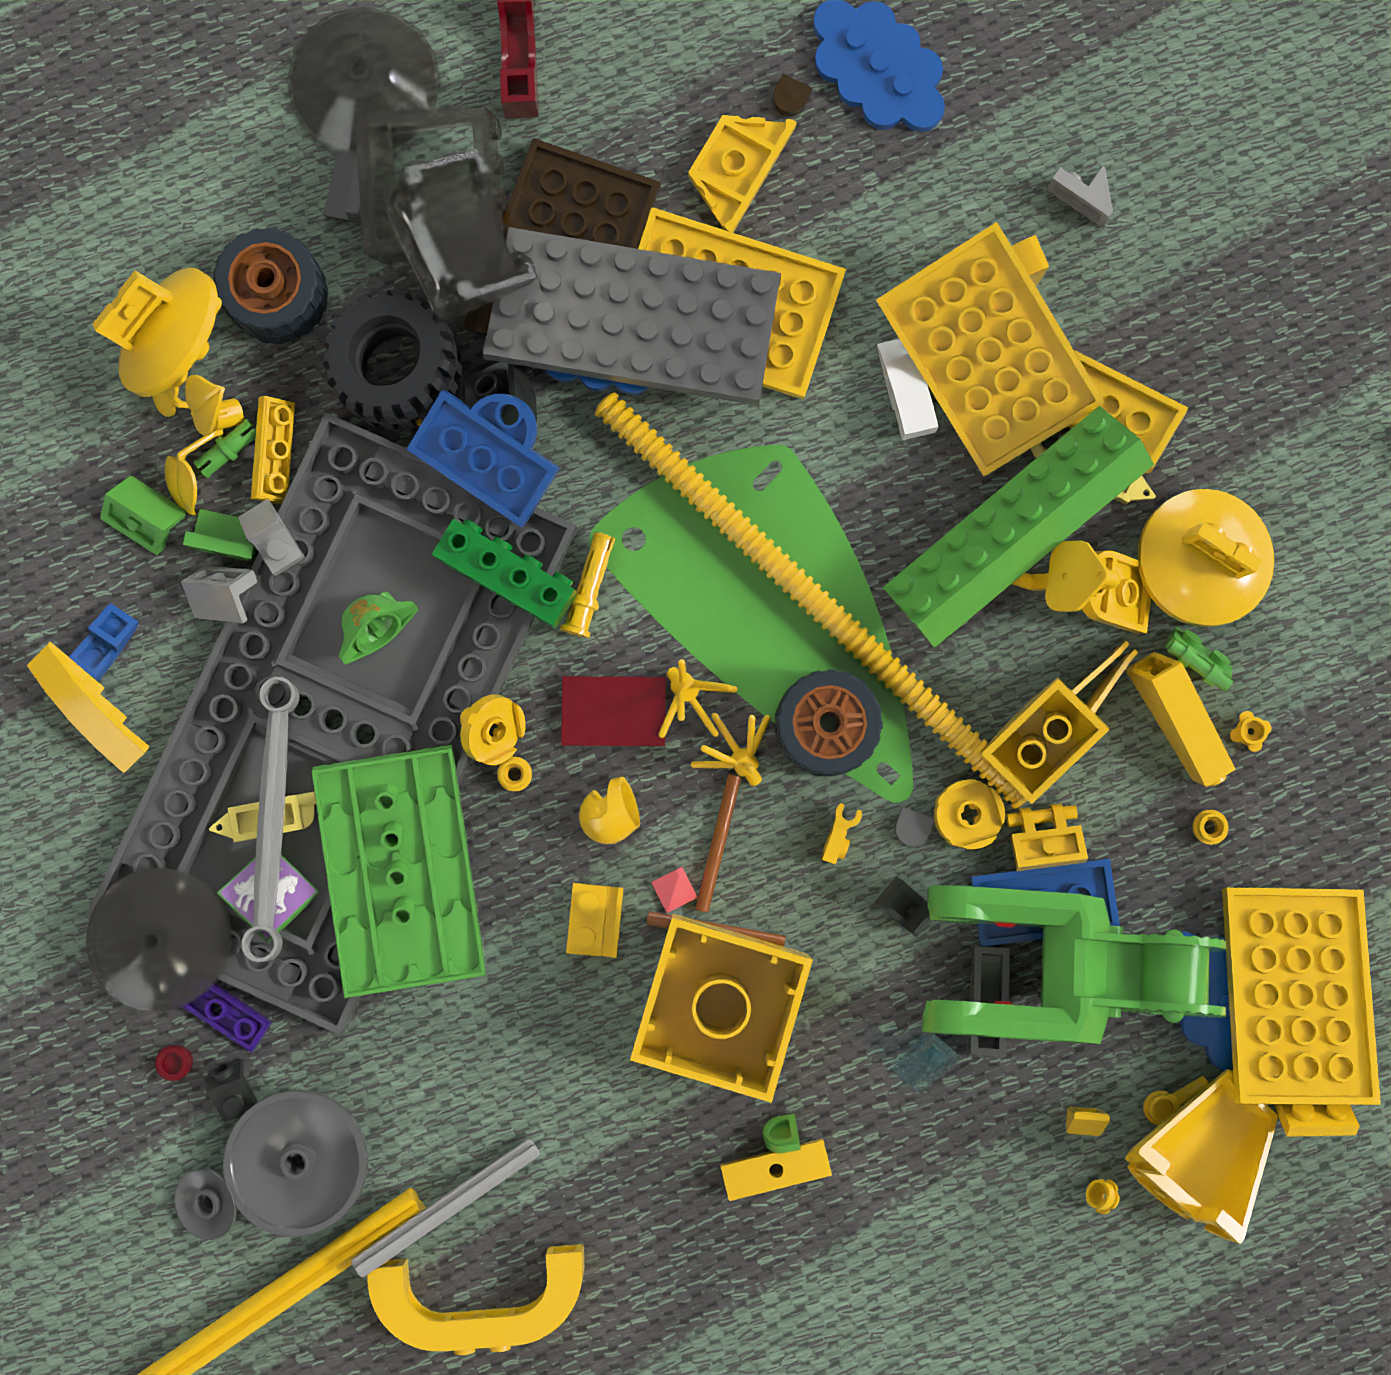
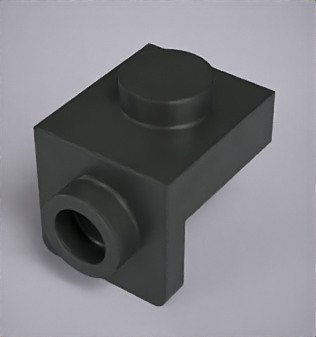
[874,876,932,937]
[206,1058,258,1123]

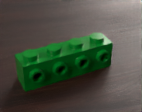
[431,518,577,629]

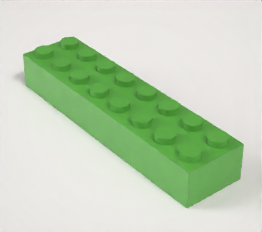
[883,406,1154,648]

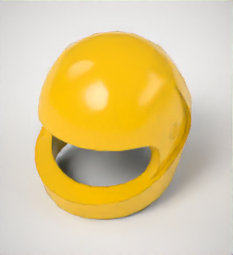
[579,777,640,844]

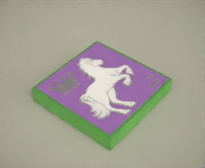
[217,855,320,943]

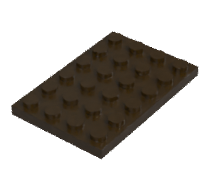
[463,138,661,337]

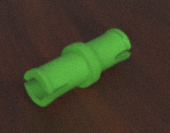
[193,418,256,478]

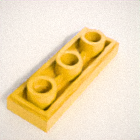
[251,396,295,505]
[720,1138,832,1201]

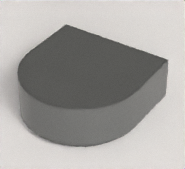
[894,807,934,846]

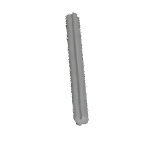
[351,1139,540,1277]

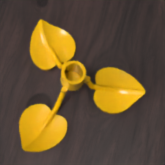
[152,375,243,516]

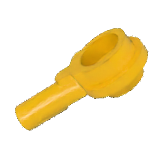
[1143,1076,1209,1126]

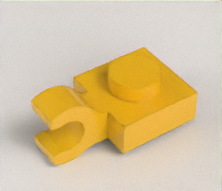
[820,803,862,865]

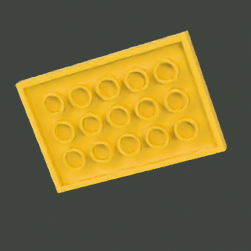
[638,207,846,400]
[876,222,1105,476]
[1222,887,1381,1105]

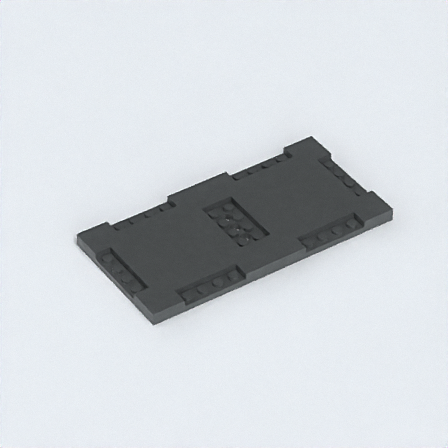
[85,412,578,1035]

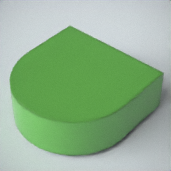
[762,1113,801,1153]

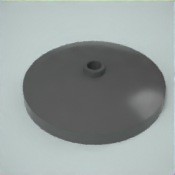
[223,1089,369,1237]

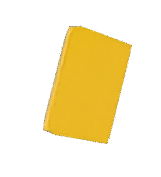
[1066,1106,1110,1136]

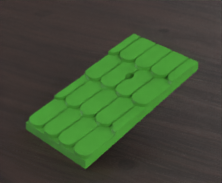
[312,745,486,998]

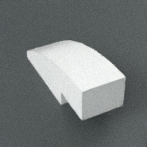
[877,339,939,440]

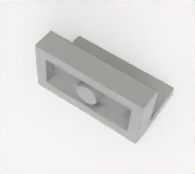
[181,566,257,623]

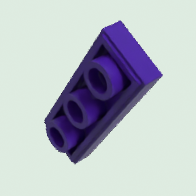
[164,964,273,1052]

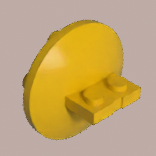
[92,268,222,397]
[1137,489,1274,627]

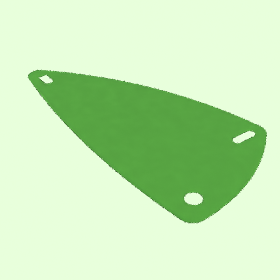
[589,445,913,803]

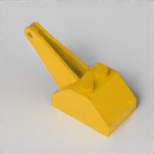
[981,640,1138,804]

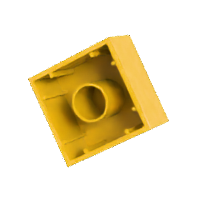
[630,914,813,1103]

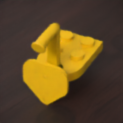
[1012,540,1151,634]

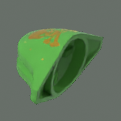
[339,592,419,665]

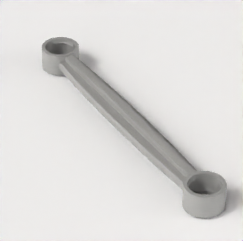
[242,677,299,962]

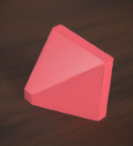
[651,867,698,913]

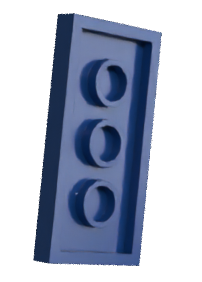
[969,858,1120,947]

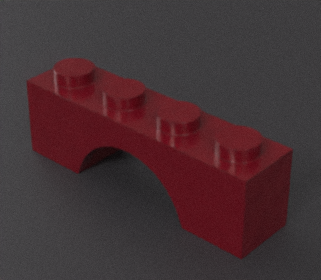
[497,0,539,119]

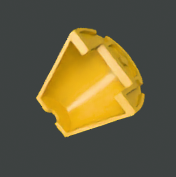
[1125,1069,1278,1244]

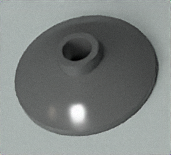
[175,1169,237,1240]

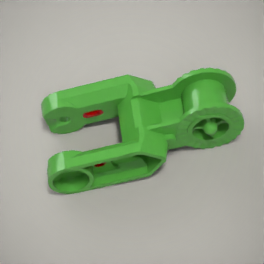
[922,885,1226,1044]

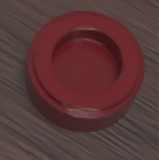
[155,1044,193,1081]

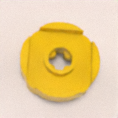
[460,694,526,766]
[934,779,1005,850]

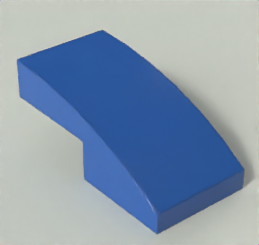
[69,603,139,681]

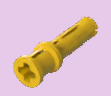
[560,532,616,639]

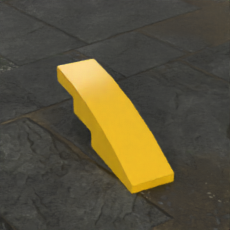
[27,642,150,773]

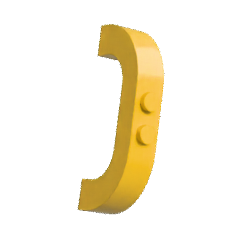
[367,1244,584,1355]

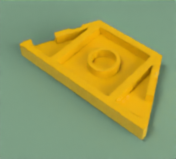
[688,115,797,233]

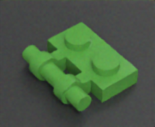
[1166,626,1233,692]

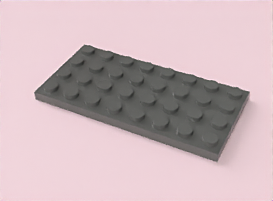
[483,227,781,406]

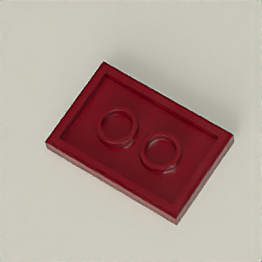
[561,676,666,747]

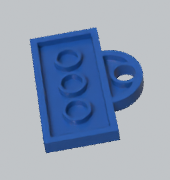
[406,390,560,527]

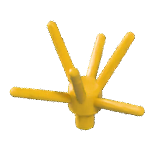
[659,659,738,738]
[690,713,770,786]

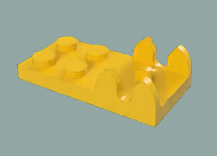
[1067,350,1188,473]

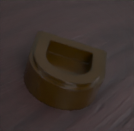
[773,74,813,116]

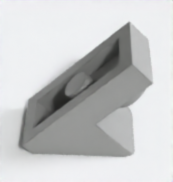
[1046,166,1113,227]
[238,499,305,576]

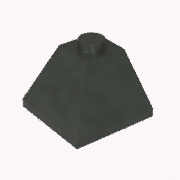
[455,358,537,425]

